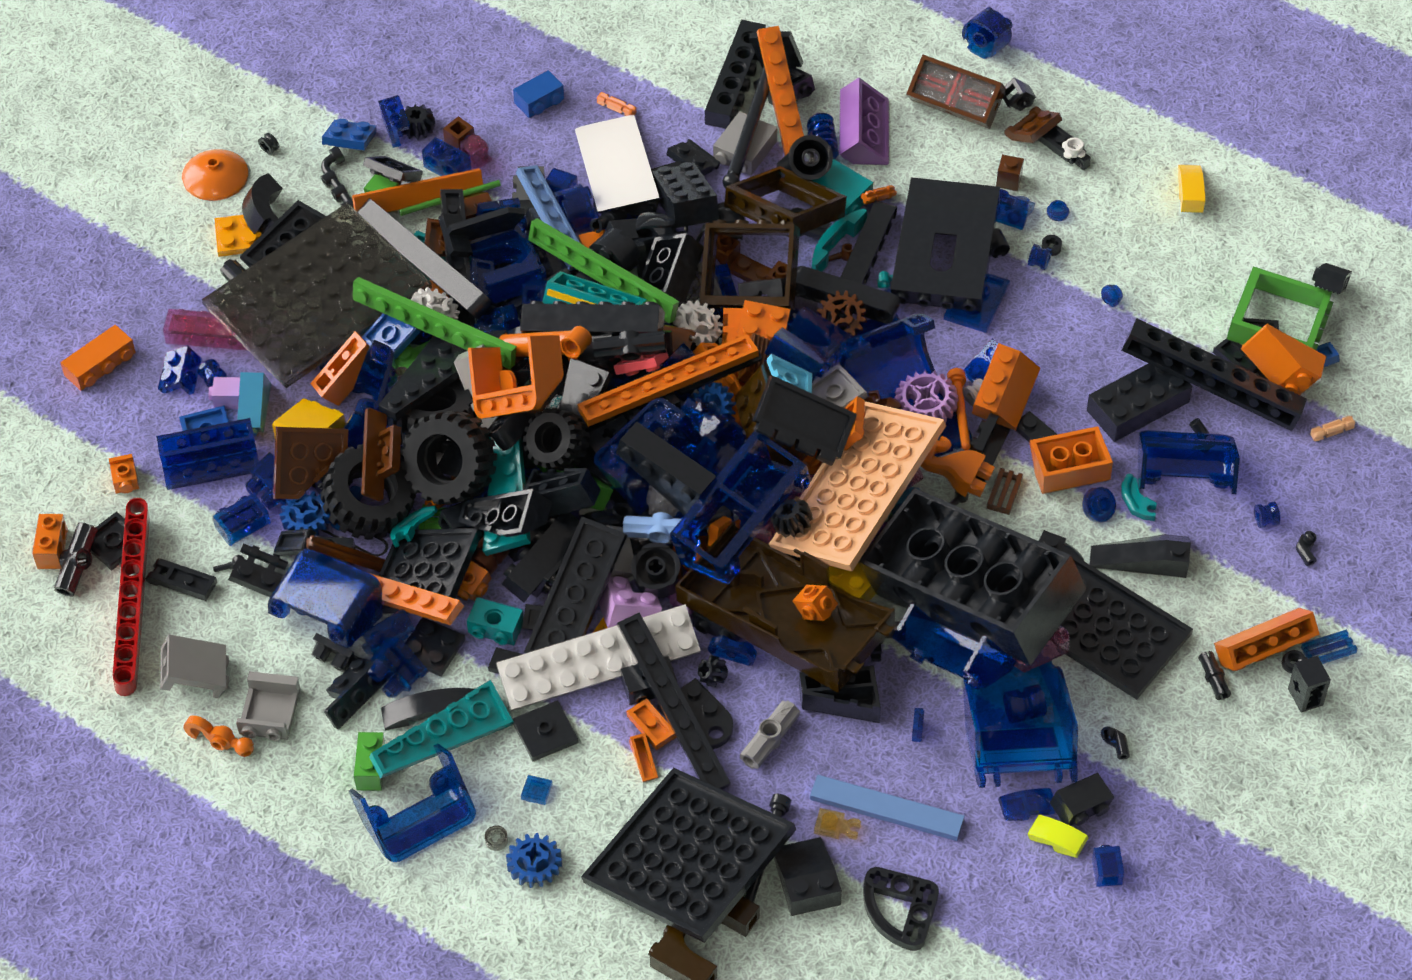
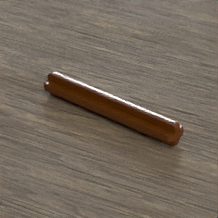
[306,535,385,572]

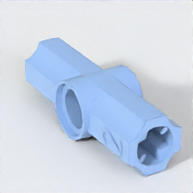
[623,512,699,544]

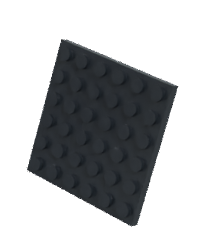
[581,767,796,943]

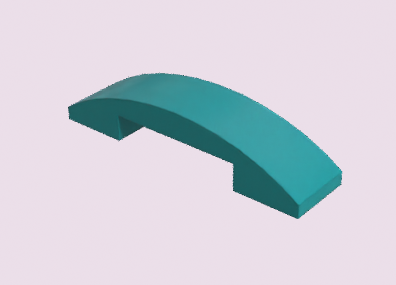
[812,208,867,272]

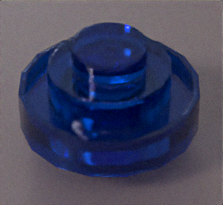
[1082,487,1116,522]

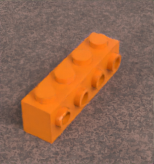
[1214,608,1320,671]

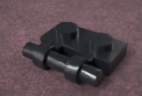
[228,543,288,598]

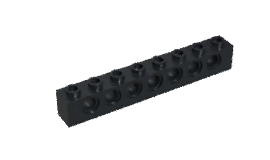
[1121,318,1307,431]

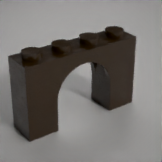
[648,896,760,980]

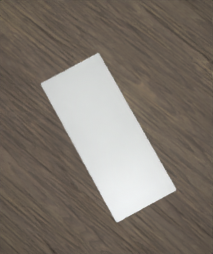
[575,115,659,211]

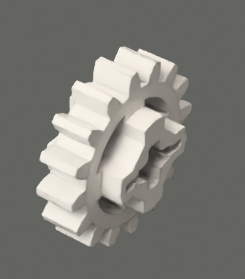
[411,287,460,320]
[673,300,723,346]

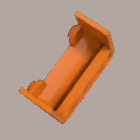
[468,335,564,419]

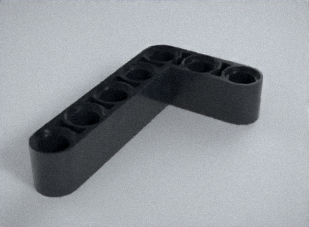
[488,358,568,451]

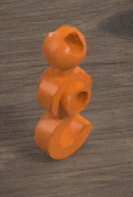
[183,716,254,757]

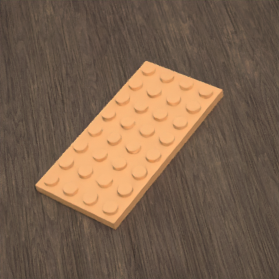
[769,402,946,571]

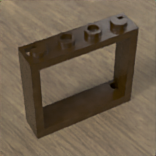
[724,166,847,237]
[700,220,800,310]

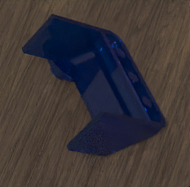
[1138,430,1240,494]
[892,603,1016,690]
[348,743,476,862]

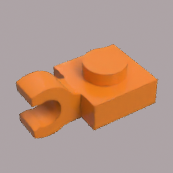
[708,516,741,547]

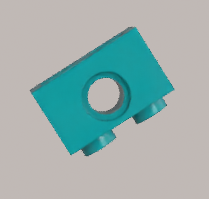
[466,597,524,646]

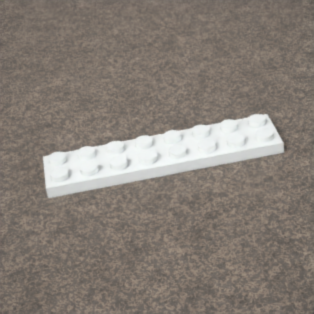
[496,605,701,711]

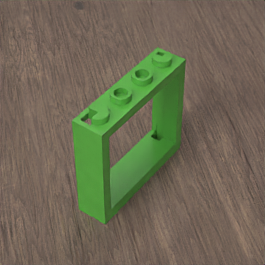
[1226,266,1334,351]

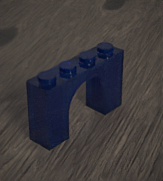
[470,225,547,304]
[764,306,852,383]

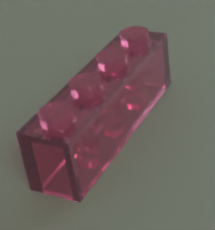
[163,309,261,351]

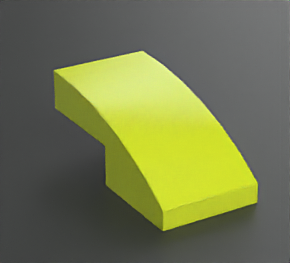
[1028,815,1088,858]

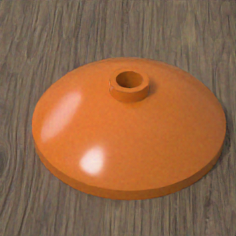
[182,149,249,201]

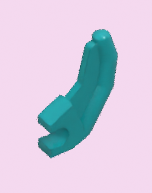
[1121,474,1157,521]
[390,505,437,548]

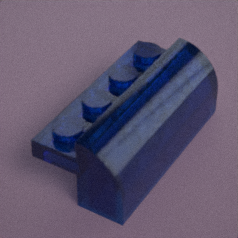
[156,418,261,490]

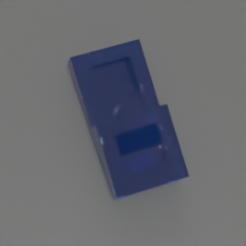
[998,788,1056,821]

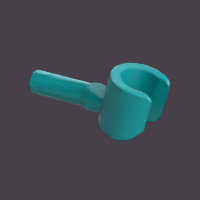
[877,271,893,288]

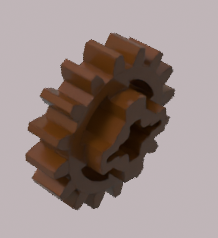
[817,291,867,341]

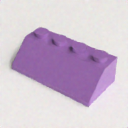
[839,78,889,165]

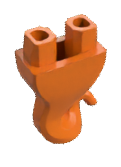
[921,436,995,497]

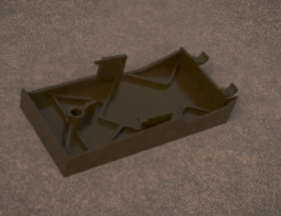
[675,521,896,693]

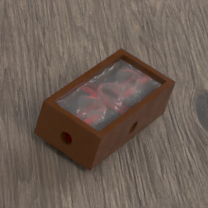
[906,54,1006,129]

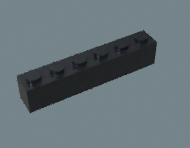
[520,301,665,336]

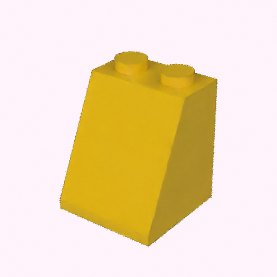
[272,398,346,437]

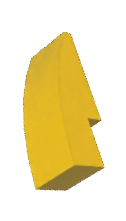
[1178,165,1205,213]

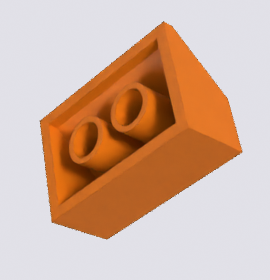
[972,343,1040,431]
[1030,426,1113,494]

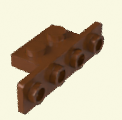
[361,408,401,501]

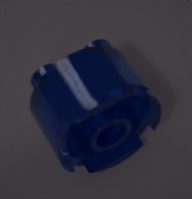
[962,7,1013,59]
[553,184,599,233]

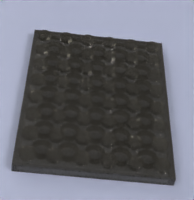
[202,203,432,388]

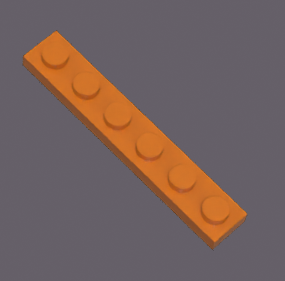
[757,26,804,156]
[344,570,464,625]

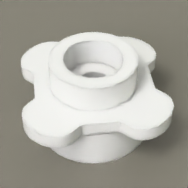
[1062,138,1086,159]

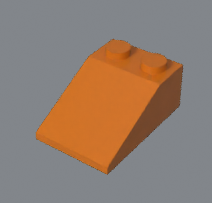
[1241,324,1326,395]

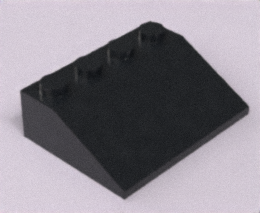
[240,200,353,304]

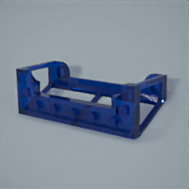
[670,431,812,584]

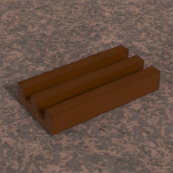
[986,468,1023,515]

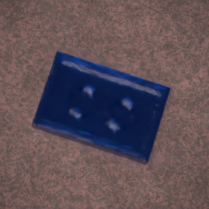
[943,273,1010,333]

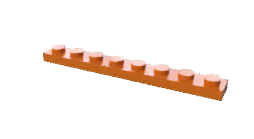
[577,334,759,427]

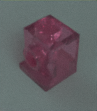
[460,133,492,169]

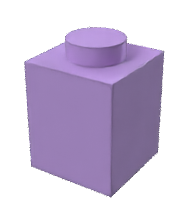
[209,377,240,409]

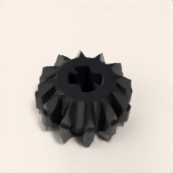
[398,103,435,140]
[770,496,813,538]

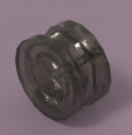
[485,825,508,851]

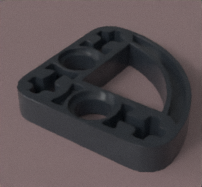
[863,867,939,951]

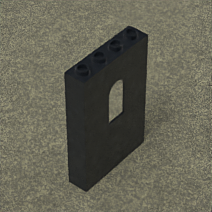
[890,177,1000,312]

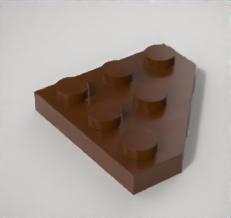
[273,426,348,499]

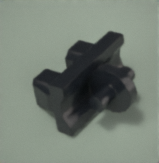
[311,628,359,673]

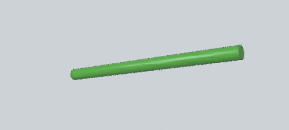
[399,180,501,216]

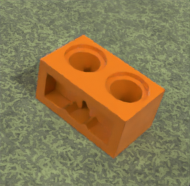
[32,514,68,569]

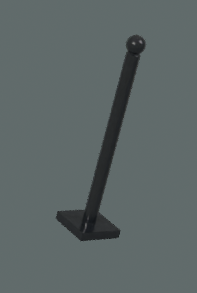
[722,31,804,189]

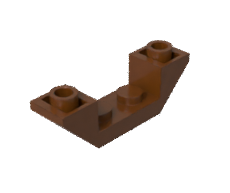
[716,235,787,282]

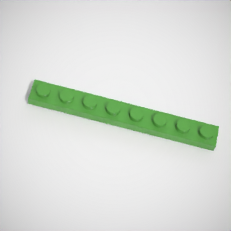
[528,218,679,324]
[353,277,516,369]

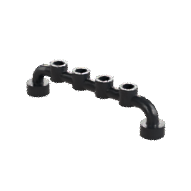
[320,147,377,236]

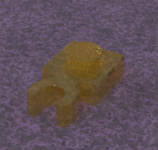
[814,808,861,840]

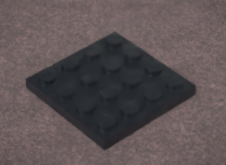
[365,528,482,614]

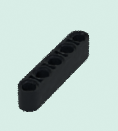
[795,266,901,324]

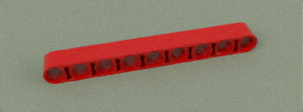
[112,498,150,696]

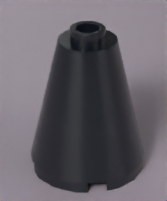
[788,135,833,180]

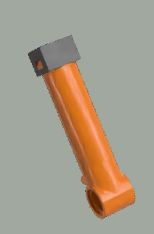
[490,326,592,363]

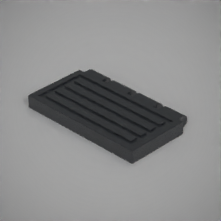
[752,375,857,466]

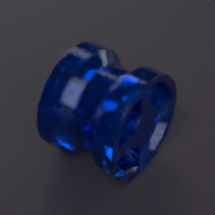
[1028,244,1052,270]
[197,359,227,388]
[1254,501,1280,528]

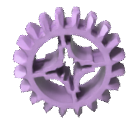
[894,370,958,424]

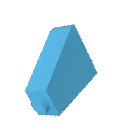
[237,372,271,436]

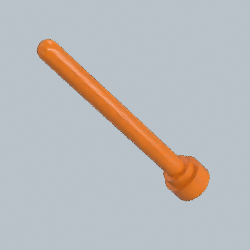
[947,368,971,450]

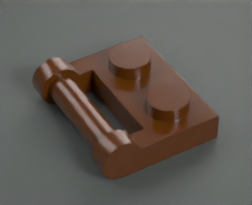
[1004,106,1062,143]

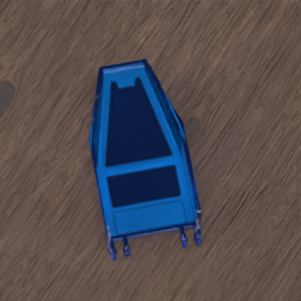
[963,641,1078,788]

